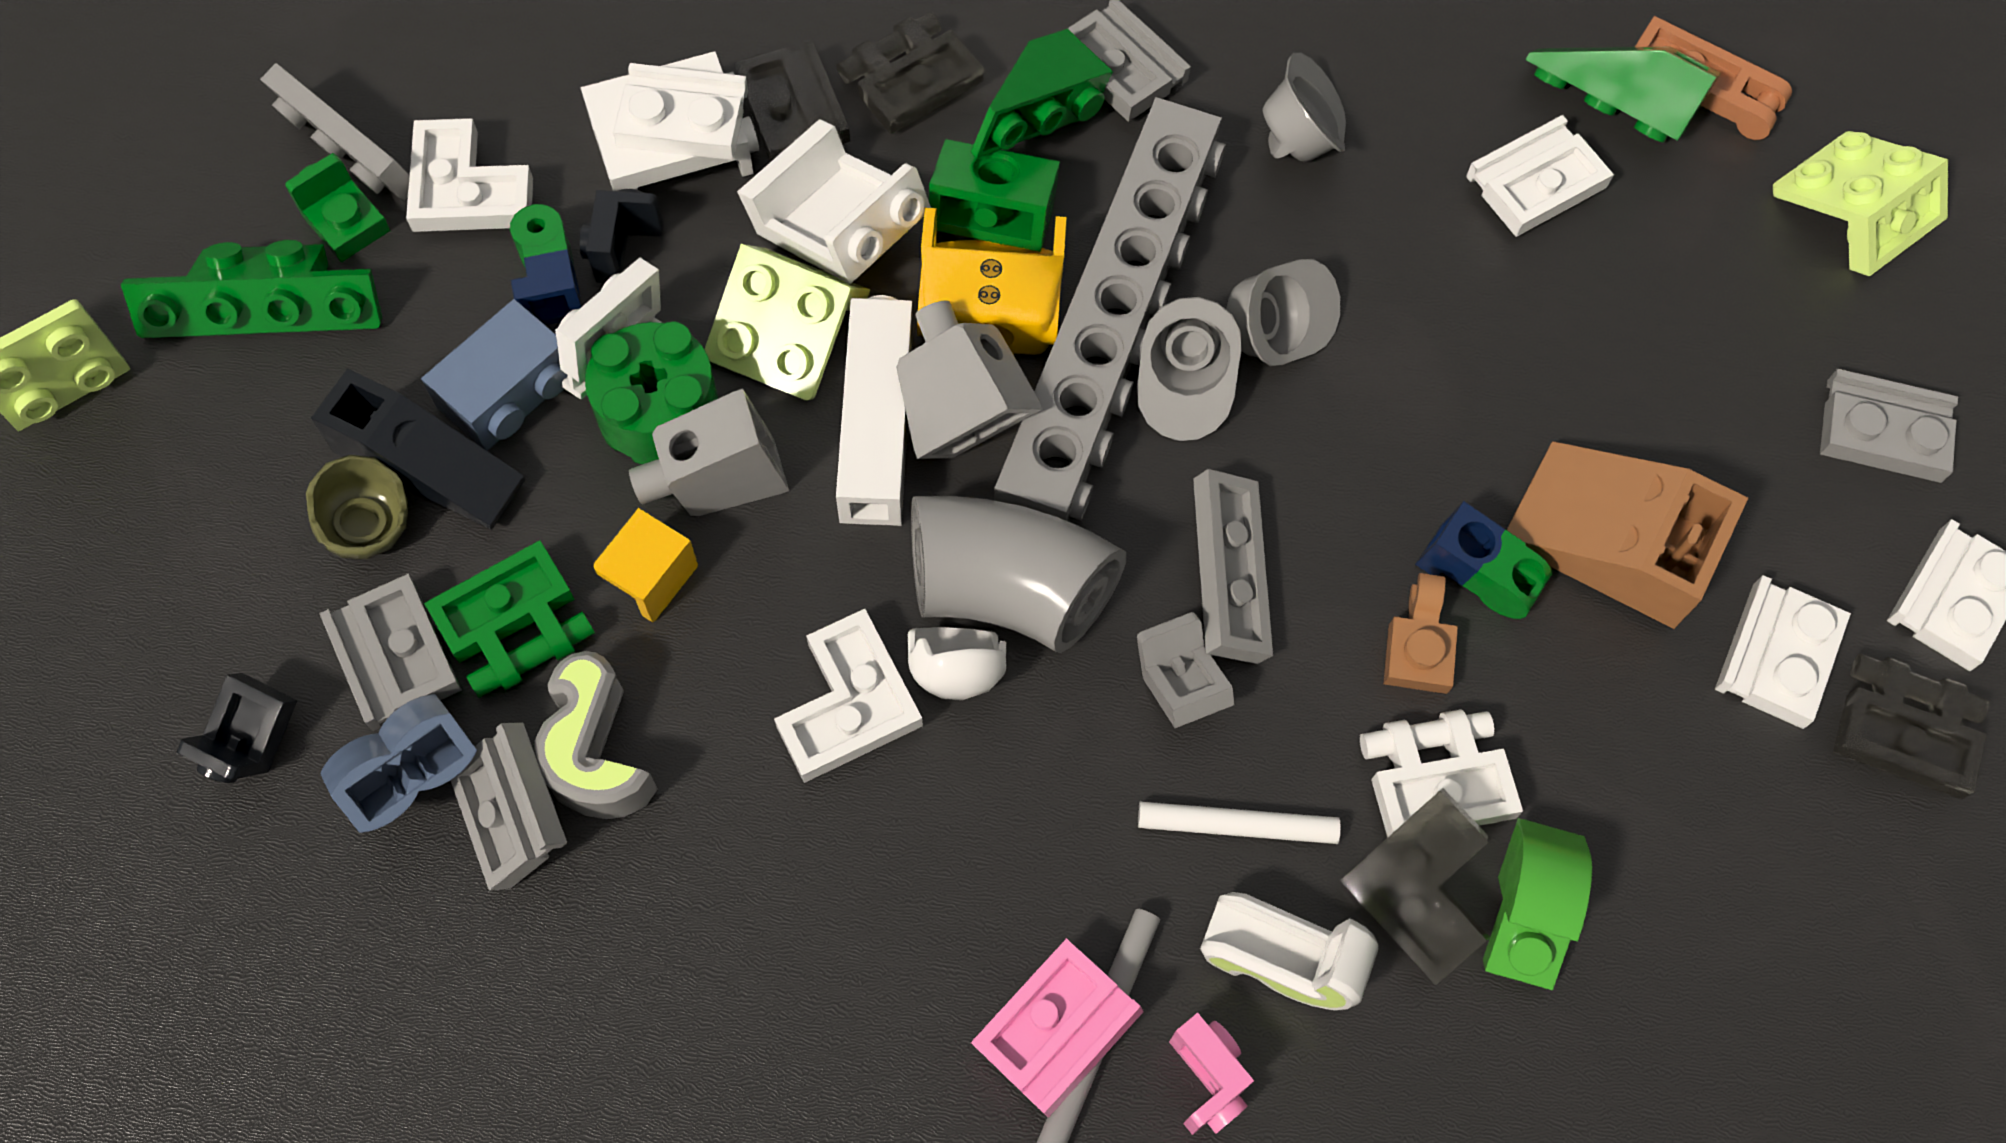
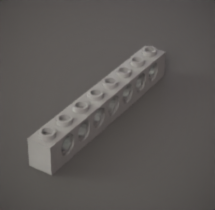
[994,97,1226,522]

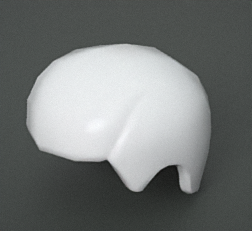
[908,627,1006,700]

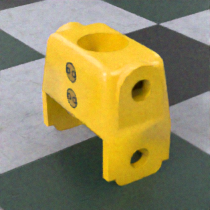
[917,208,1066,355]

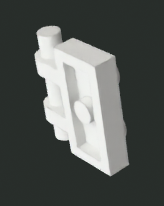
[1360,709,1523,842]

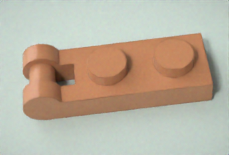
[1635,16,1792,140]

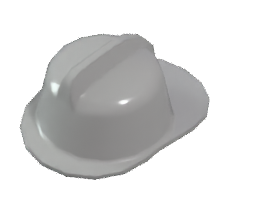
[1262,52,1346,162]
[1226,259,1340,366]
[1137,297,1241,441]

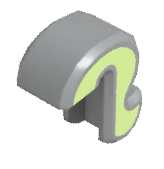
[534,651,658,819]

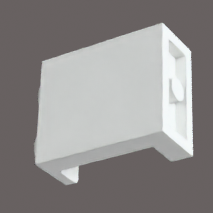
[581,51,759,191]
[737,119,931,284]

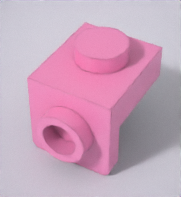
[1169,1013,1254,1135]

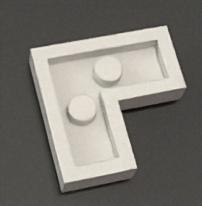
[406,119,533,232]
[774,609,923,783]

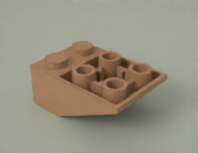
[1507,441,1748,629]

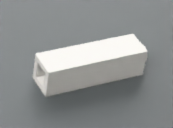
[836,295,913,526]

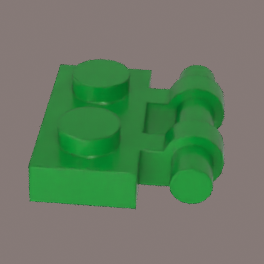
[424,540,595,698]

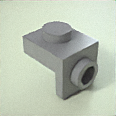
[1137,612,1234,728]

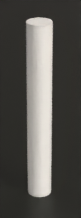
[1138,801,1340,844]

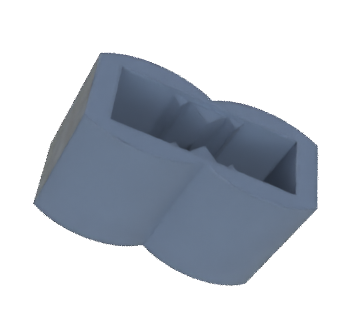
[320,694,477,833]

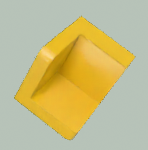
[594,508,698,622]

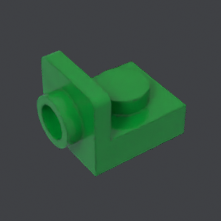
[285,153,391,263]

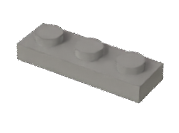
[260,63,410,202]
[1193,469,1273,664]

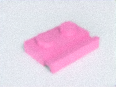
[971,938,1143,1118]

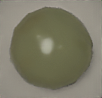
[306,454,408,560]

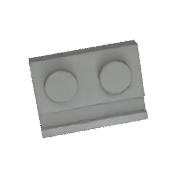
[1067,0,1191,122]
[1820,369,1958,483]
[319,573,462,731]
[451,722,567,891]

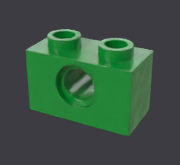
[928,139,1060,252]

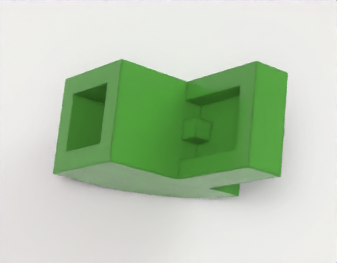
[1483,818,1592,991]

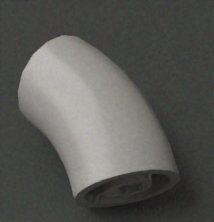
[911,496,1126,653]

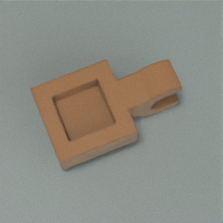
[1383,573,1458,694]

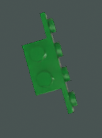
[120,240,383,338]

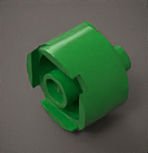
[585,322,719,465]

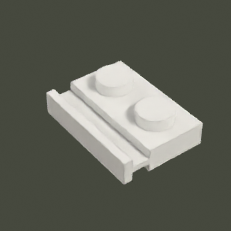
[613,63,748,160]
[1466,115,1614,237]
[555,257,662,400]
[1887,519,2006,671]
[1715,575,1851,729]

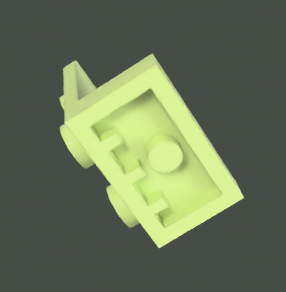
[1773,131,1948,276]
[704,244,870,400]
[0,299,130,432]

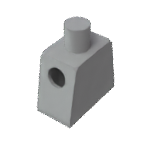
[896,300,1042,459]
[629,389,790,516]

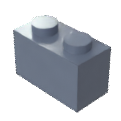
[421,299,568,451]

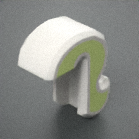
[1200,892,1378,1011]

